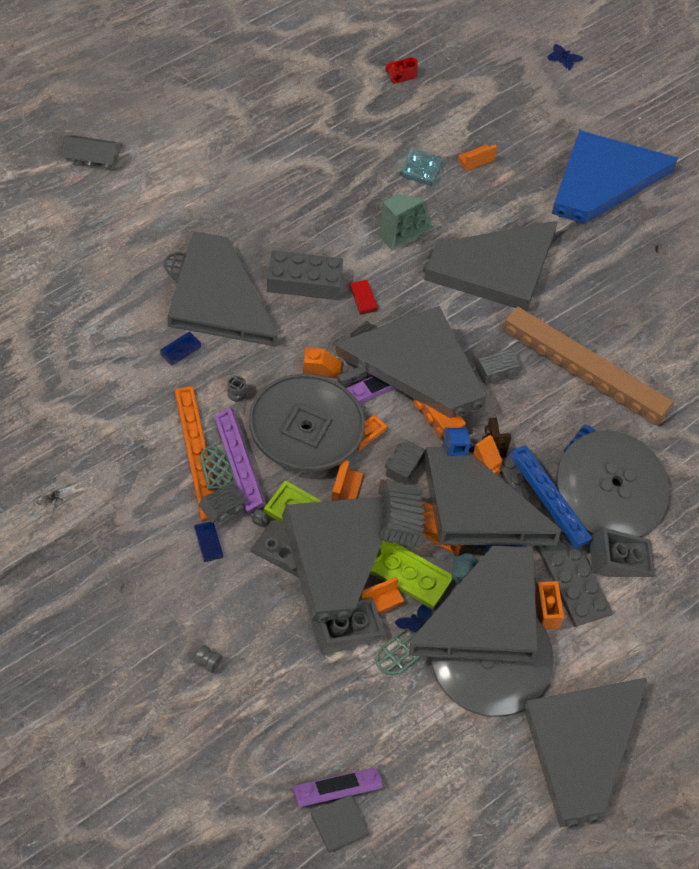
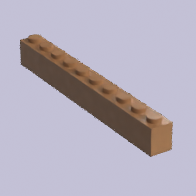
[503,306,674,426]

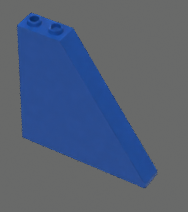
[552,130,678,223]

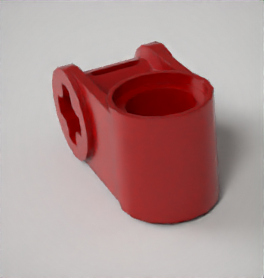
[385,57,418,84]

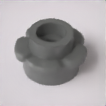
[250,509,269,526]

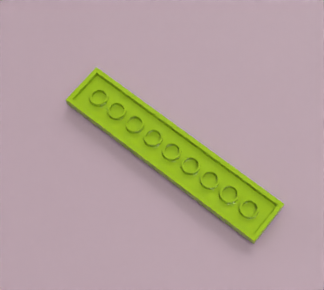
[264,480,454,610]

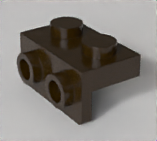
[482,417,511,458]

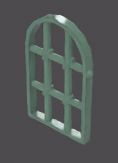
[375,626,422,676]

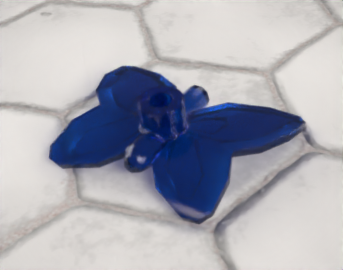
[548,44,584,70]
[395,604,433,633]

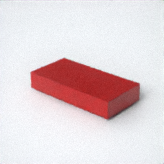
[350,280,378,315]

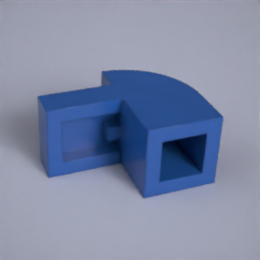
[442,427,471,456]

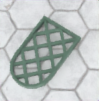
[200,446,238,490]

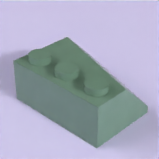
[379,194,433,250]

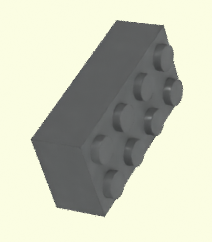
[267,250,343,300]

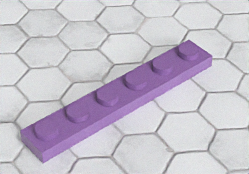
[214,407,266,514]

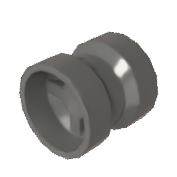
[227,376,246,402]
[193,645,222,673]

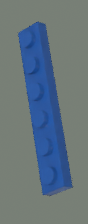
[509,445,592,549]

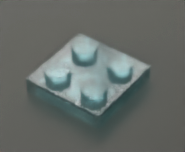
[400,148,443,186]

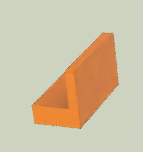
[458,144,498,171]
[331,460,363,501]
[359,577,404,615]

